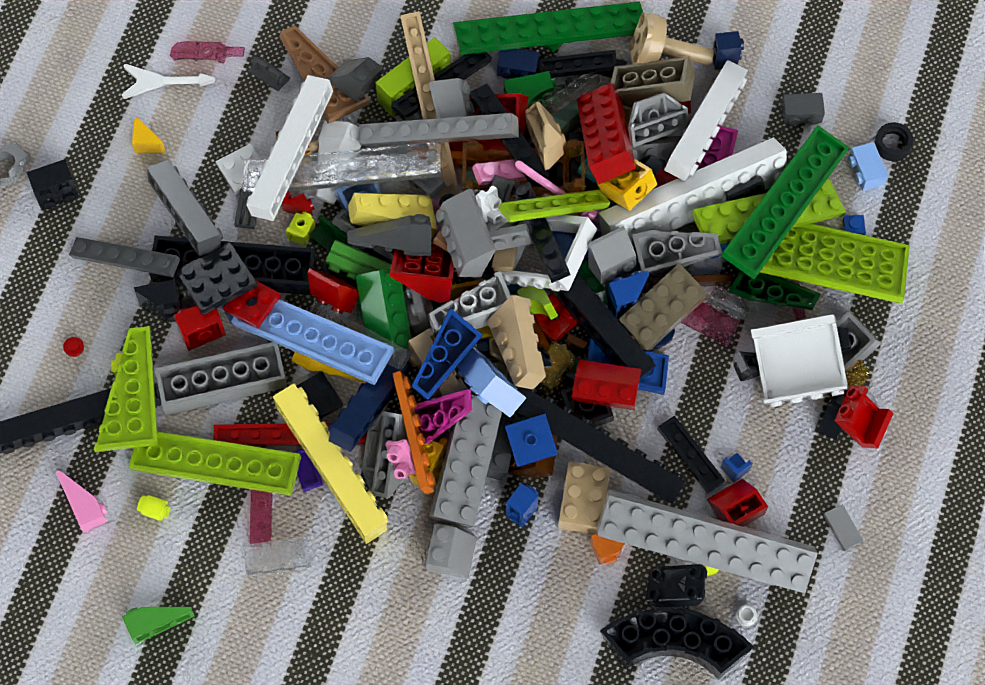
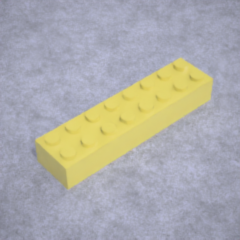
[273,383,388,544]

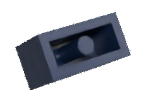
[712,31,744,70]
[497,49,539,79]

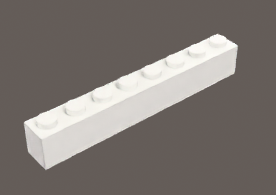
[664,60,748,181]
[247,75,333,221]

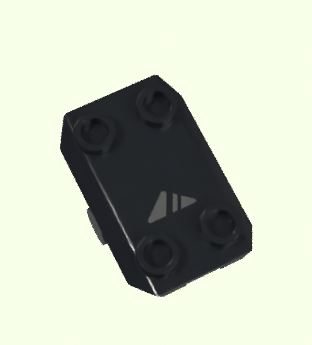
[646,564,707,610]

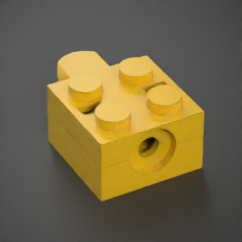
[596,159,657,211]

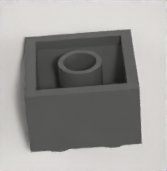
[326,57,384,102]

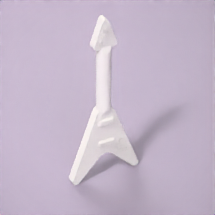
[122,64,215,99]

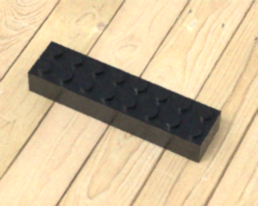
[149,235,317,295]

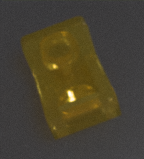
[846,360,869,388]

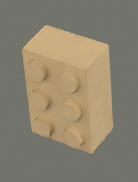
[558,461,611,535]

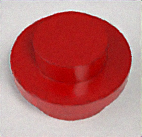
[63,337,84,357]

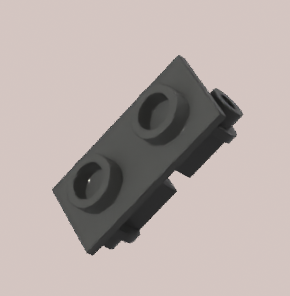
[248,56,290,91]

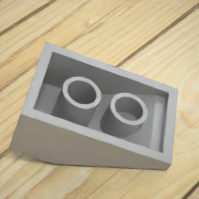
[836,311,882,373]

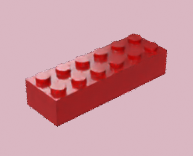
[576,83,636,184]

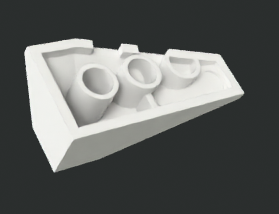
[315,120,362,205]

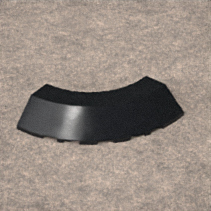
[600,607,754,680]

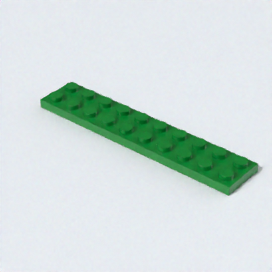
[453,1,643,55]
[721,125,849,279]

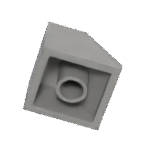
[429,78,475,119]
[588,226,636,284]
[426,524,477,579]

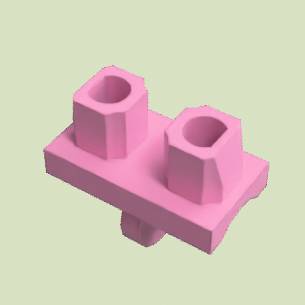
[385,439,416,479]

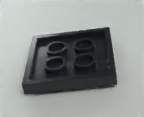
[176,242,258,315]

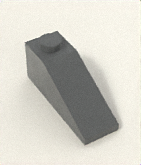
[486,418,514,481]

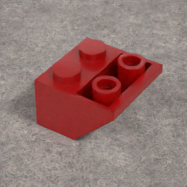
[707,479,768,527]

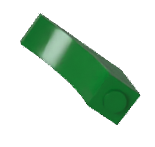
[503,71,556,137]

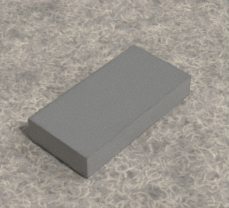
[823,504,864,552]

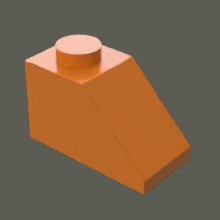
[590,534,625,565]

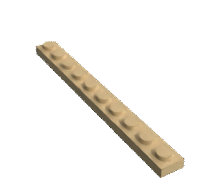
[400,11,459,199]

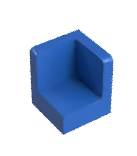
[721,453,753,483]

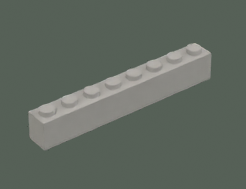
[359,113,519,148]

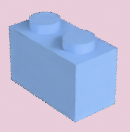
[848,142,888,191]

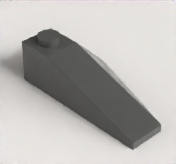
[346,214,431,256]

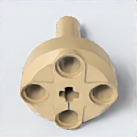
[629,12,714,66]

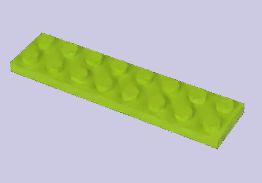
[691,179,846,244]
[128,431,301,496]

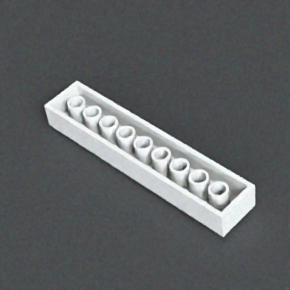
[599,137,787,248]

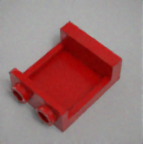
[834,386,894,449]

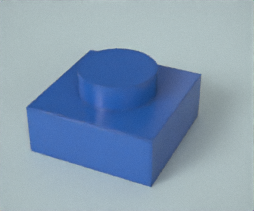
[843,215,866,235]

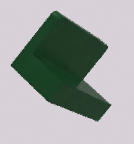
[309,215,352,254]

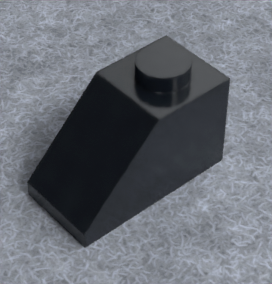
[817,392,847,440]

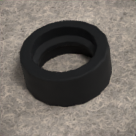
[874,122,914,162]

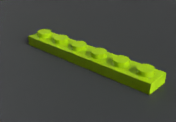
[499,190,610,222]

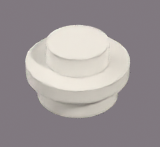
[735,605,757,627]

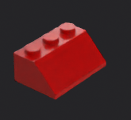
[572,359,641,411]

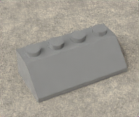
[436,189,496,277]

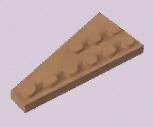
[279,25,371,124]

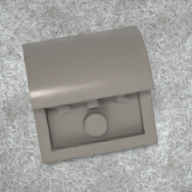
[403,287,433,335]

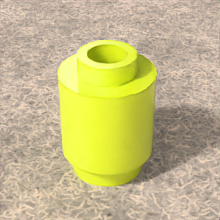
[137,495,171,521]

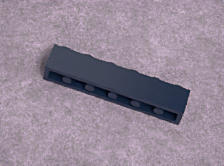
[328,355,410,452]

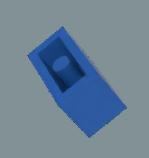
[506,483,539,528]

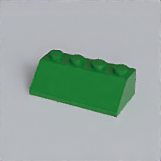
[355,269,412,352]

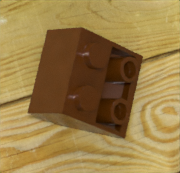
[508,434,558,478]

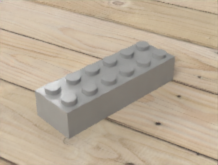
[155,342,287,415]
[429,395,502,528]

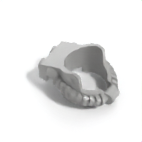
[0,142,31,187]

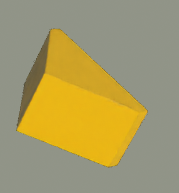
[132,117,165,153]

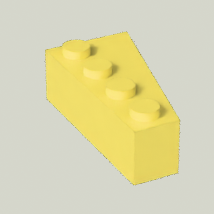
[348,193,437,239]

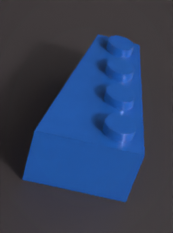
[412,308,483,401]

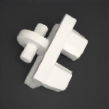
[475,185,504,225]

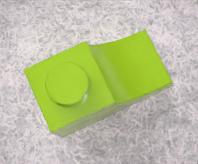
[517,285,558,320]

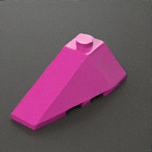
[414,389,472,444]

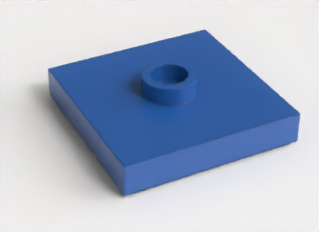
[505,414,558,467]

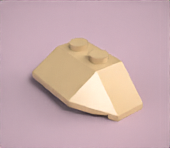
[525,102,566,170]

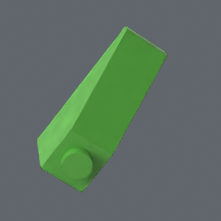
[122,607,195,645]

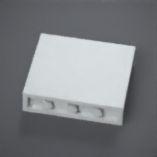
[751,314,849,407]

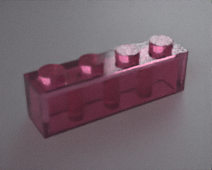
[680,302,740,346]

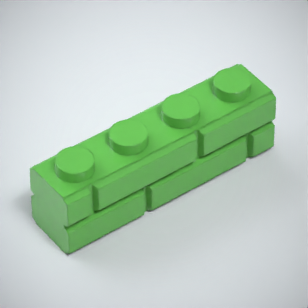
[325,240,405,290]

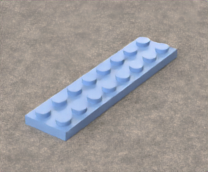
[231,299,394,385]

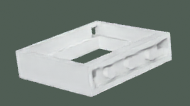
[494,215,597,291]

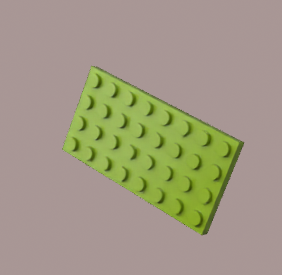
[760,224,910,304]

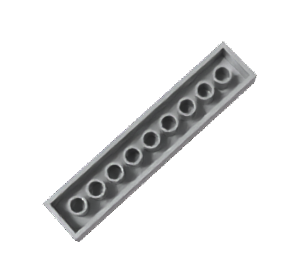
[597,489,818,593]

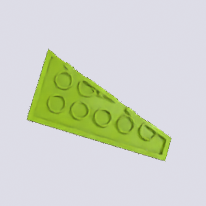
[94,326,158,452]

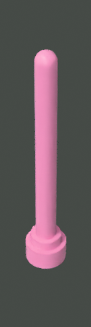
[515,160,598,221]

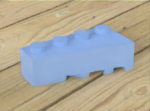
[457,347,526,417]

